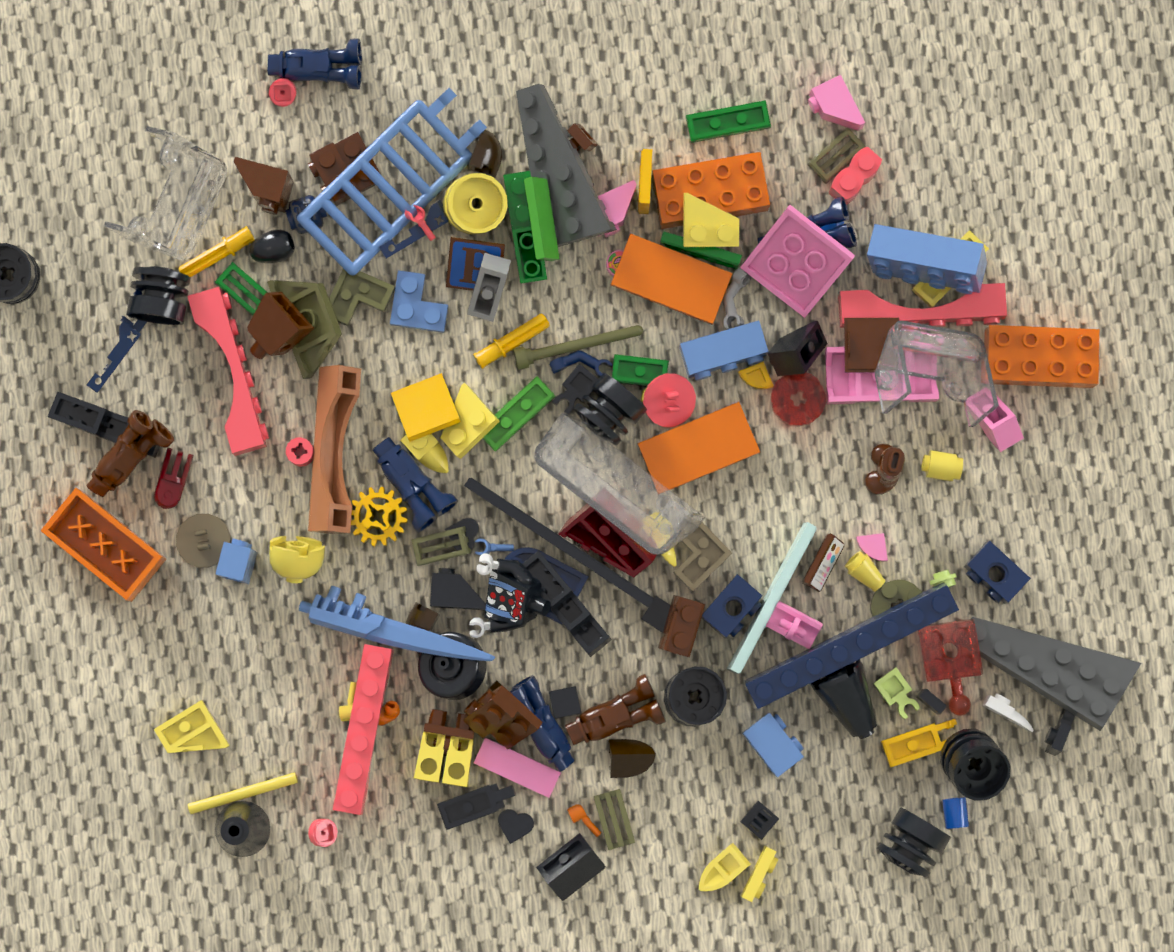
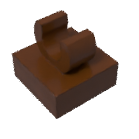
[567,123,598,152]

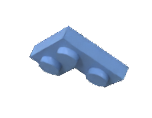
[390,270,448,333]

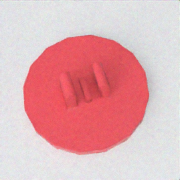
[643,373,696,427]

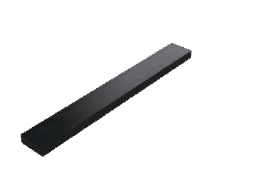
[464,477,654,608]

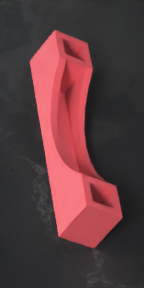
[838,283,1007,329]
[187,287,269,456]
[333,644,394,815]

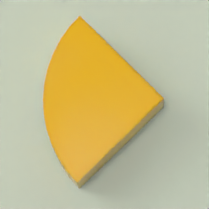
[738,361,774,389]

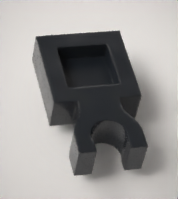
[552,364,598,416]
[1044,708,1075,756]

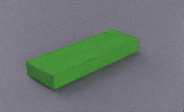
[524,177,560,261]
[482,376,556,452]

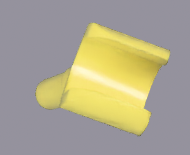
[339,682,357,721]

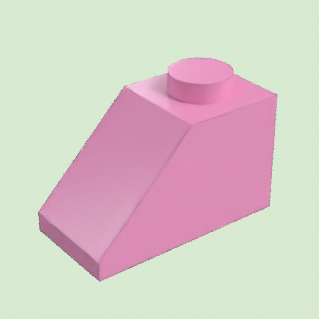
[808,75,865,131]
[597,180,637,237]
[966,387,1024,452]

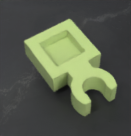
[873,667,920,719]

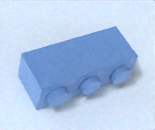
[679,320,769,381]

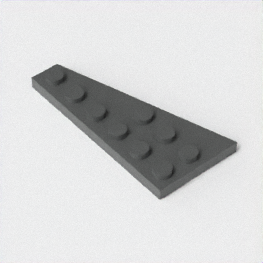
[516,84,617,247]
[957,617,1142,731]

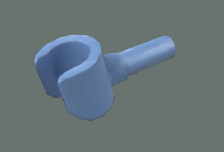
[475,539,514,556]

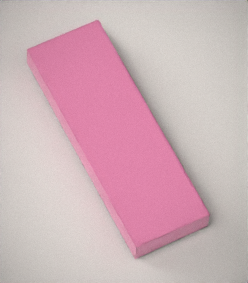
[474,738,561,798]

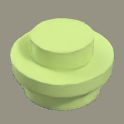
[929,570,957,587]

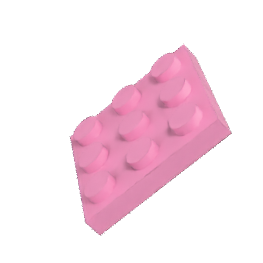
[740,205,855,318]

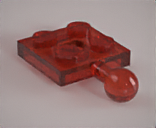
[918,619,983,716]

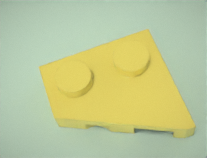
[683,193,739,247]

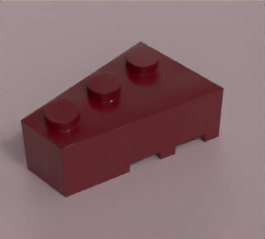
[558,489,659,578]

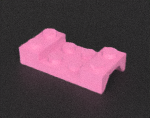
[825,344,939,405]

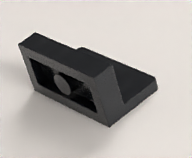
[536,833,606,901]

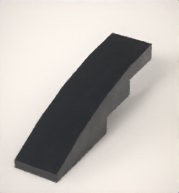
[47,391,160,458]
[522,550,612,657]

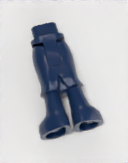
[267,38,362,90]
[757,197,857,248]
[372,437,458,533]
[509,675,575,772]

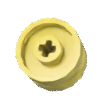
[443,173,508,234]

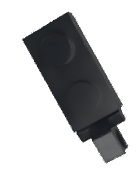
[437,783,516,830]

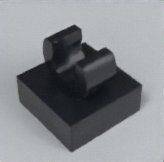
[740,801,779,840]

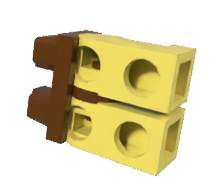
[414,709,475,788]

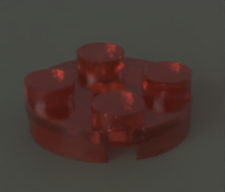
[770,372,826,427]

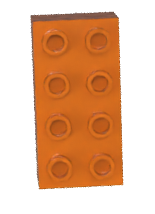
[652,152,770,229]
[983,325,1100,388]
[40,488,166,602]

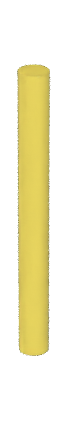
[188,772,298,814]

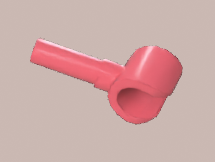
[405,205,436,241]

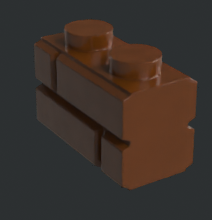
[658,595,705,658]

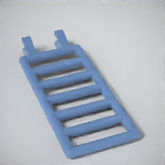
[297,88,487,276]

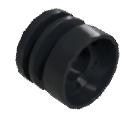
[0,243,41,304]
[126,266,191,325]
[573,373,647,446]
[663,666,727,727]
[940,728,1011,801]
[876,807,951,879]

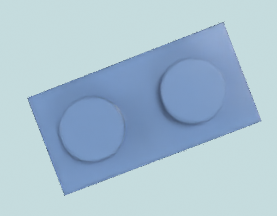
[215,539,258,584]
[742,712,804,778]

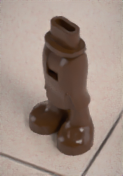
[87,410,174,497]
[865,444,905,495]
[565,674,666,745]

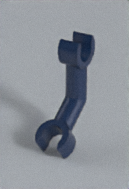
[549,350,613,378]

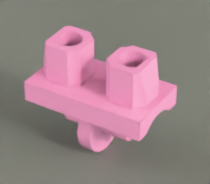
[766,601,823,649]

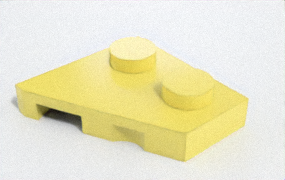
[440,383,500,459]
[154,700,230,753]

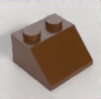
[234,157,294,215]

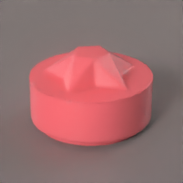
[269,78,297,107]
[308,819,338,847]

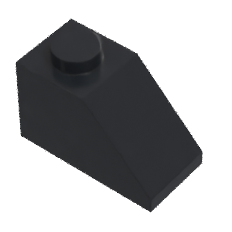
[767,321,828,377]
[430,568,486,610]

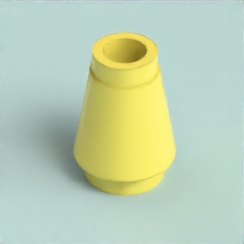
[845,551,886,592]

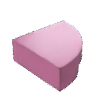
[856,533,888,561]

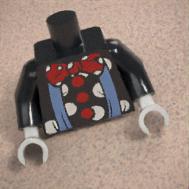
[469,553,551,638]

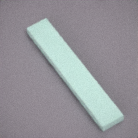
[727,522,817,674]

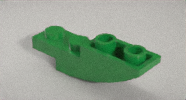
[503,171,547,284]

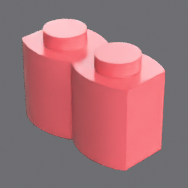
[829,147,882,205]

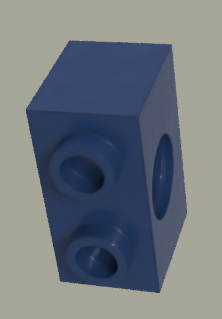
[964,541,1031,604]
[701,574,762,638]

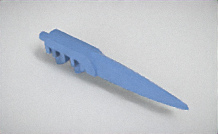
[299,586,495,661]

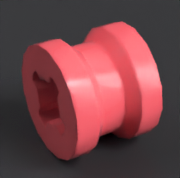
[286,437,314,467]

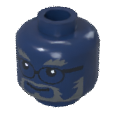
[285,195,327,234]

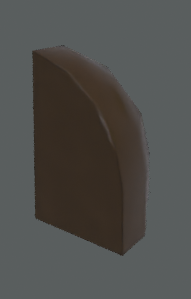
[469,130,503,178]
[406,602,440,654]
[609,739,656,778]

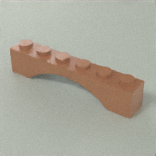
[308,365,361,534]

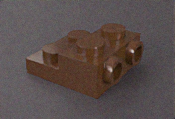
[307,132,381,206]
[463,685,543,750]

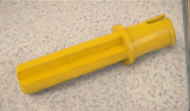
[178,226,255,277]
[473,314,550,369]

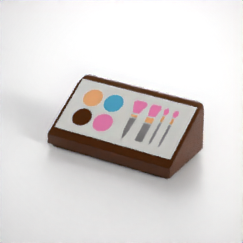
[802,533,844,592]

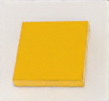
[638,149,652,214]
[391,373,461,442]

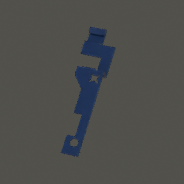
[379,200,449,259]
[86,290,147,393]

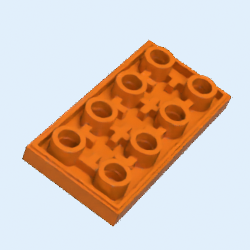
[611,233,732,325]
[637,402,760,495]

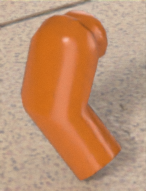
[378,701,400,726]

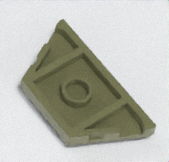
[267,280,342,379]

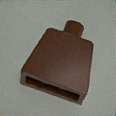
[247,292,314,359]

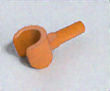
[567,804,602,837]

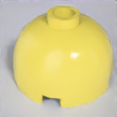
[269,536,325,583]

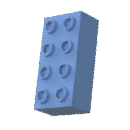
[867,224,987,294]

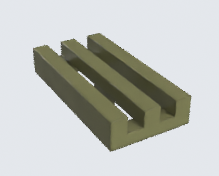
[807,127,866,184]
[411,526,471,566]
[593,789,635,850]

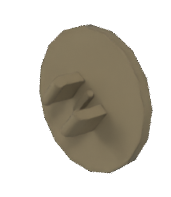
[176,514,231,568]

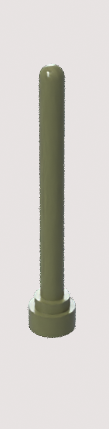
[513,325,643,370]

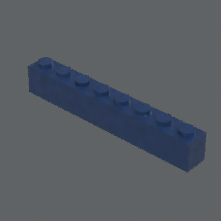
[745,582,959,709]

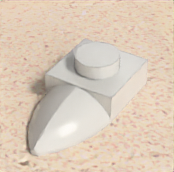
[982,693,1034,732]

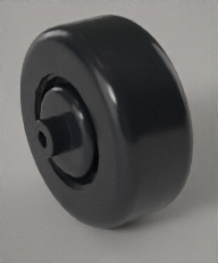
[418,632,487,700]

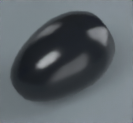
[249,230,295,263]

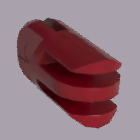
[154,447,194,509]

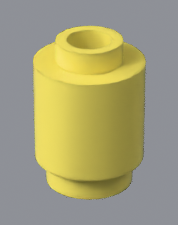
[921,450,963,481]

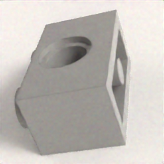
[467,253,511,322]

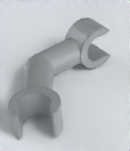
[722,268,751,329]

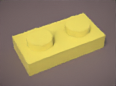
[741,846,778,902]

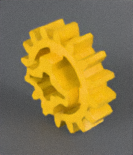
[351,487,408,547]

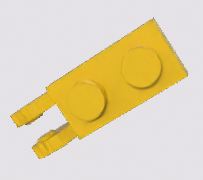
[881,719,957,767]

